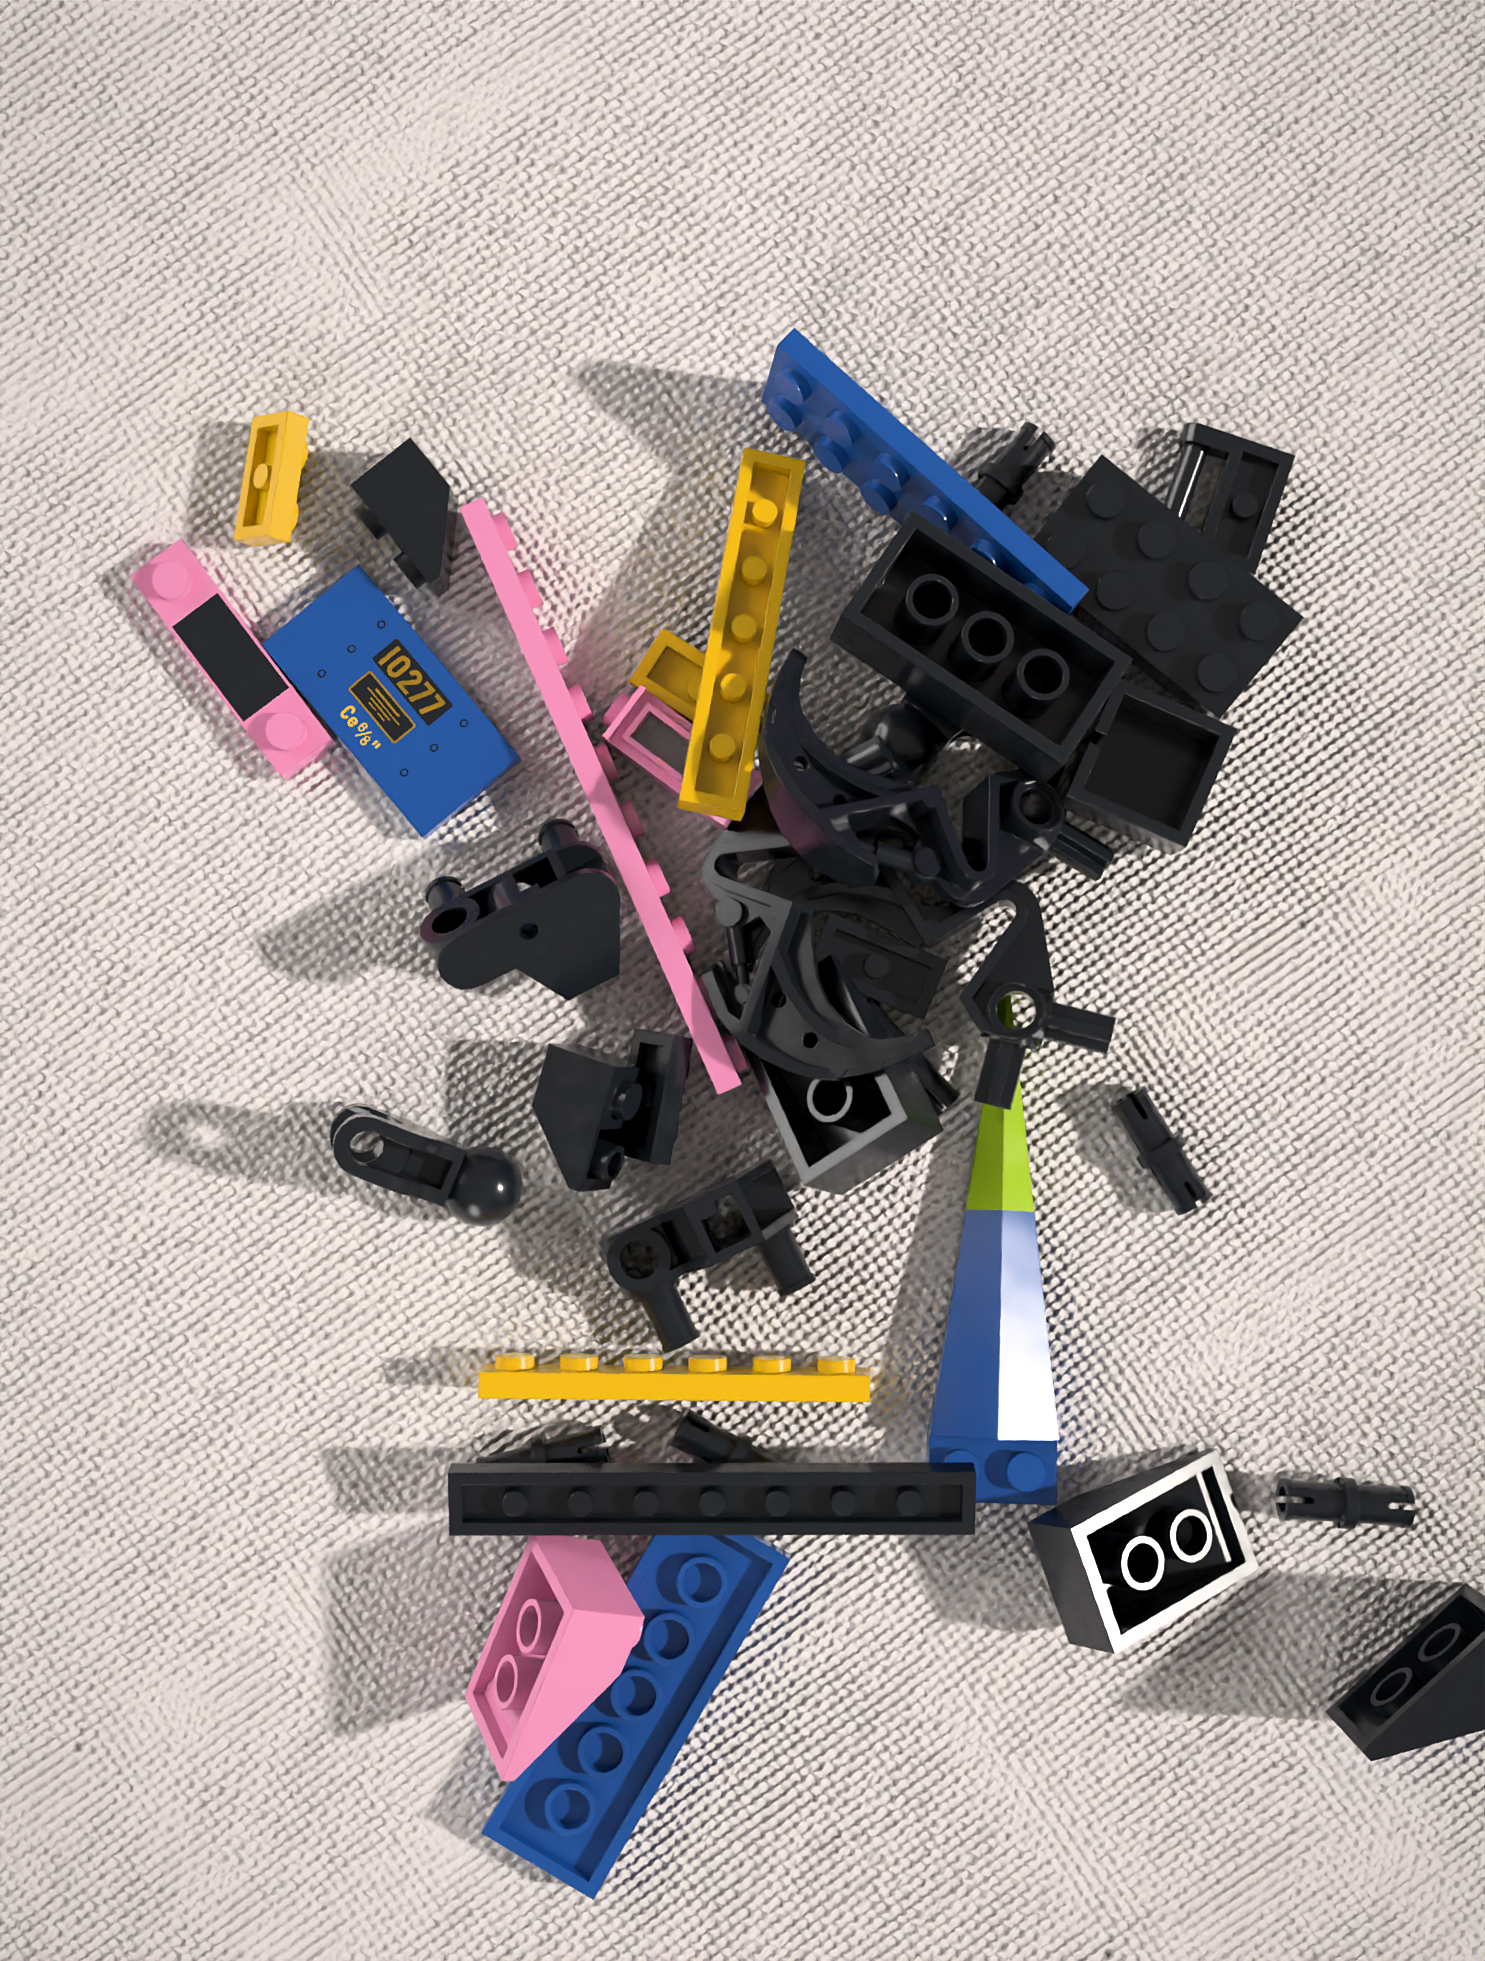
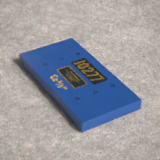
[261,564,522,840]

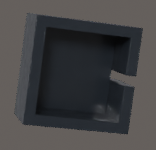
[1060,678,1237,856]

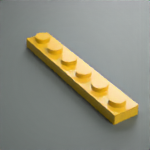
[677,447,806,821]
[478,1353,870,1402]

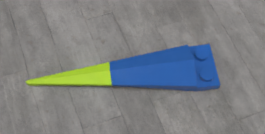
[926,996,1059,1506]

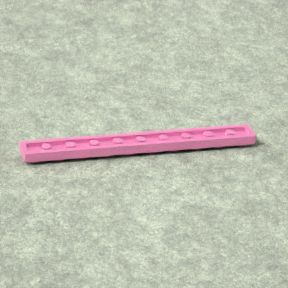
[459,497,748,1095]

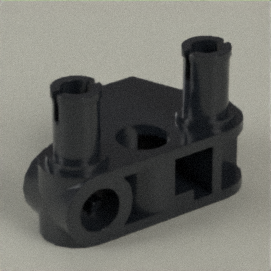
[420,819,620,1001]
[598,1158,816,1354]

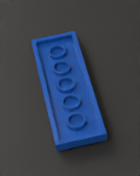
[762,328,1089,615]
[481,1535,791,1900]

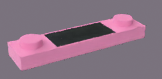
[130,539,336,780]

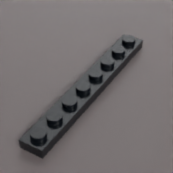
[448,1462,976,1536]

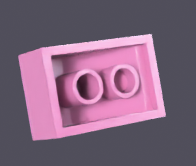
[464,1536,645,1781]

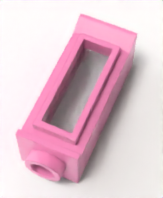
[602,685,763,832]

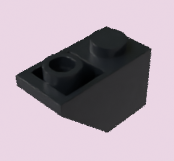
[350,437,458,597]
[532,1044,645,1192]

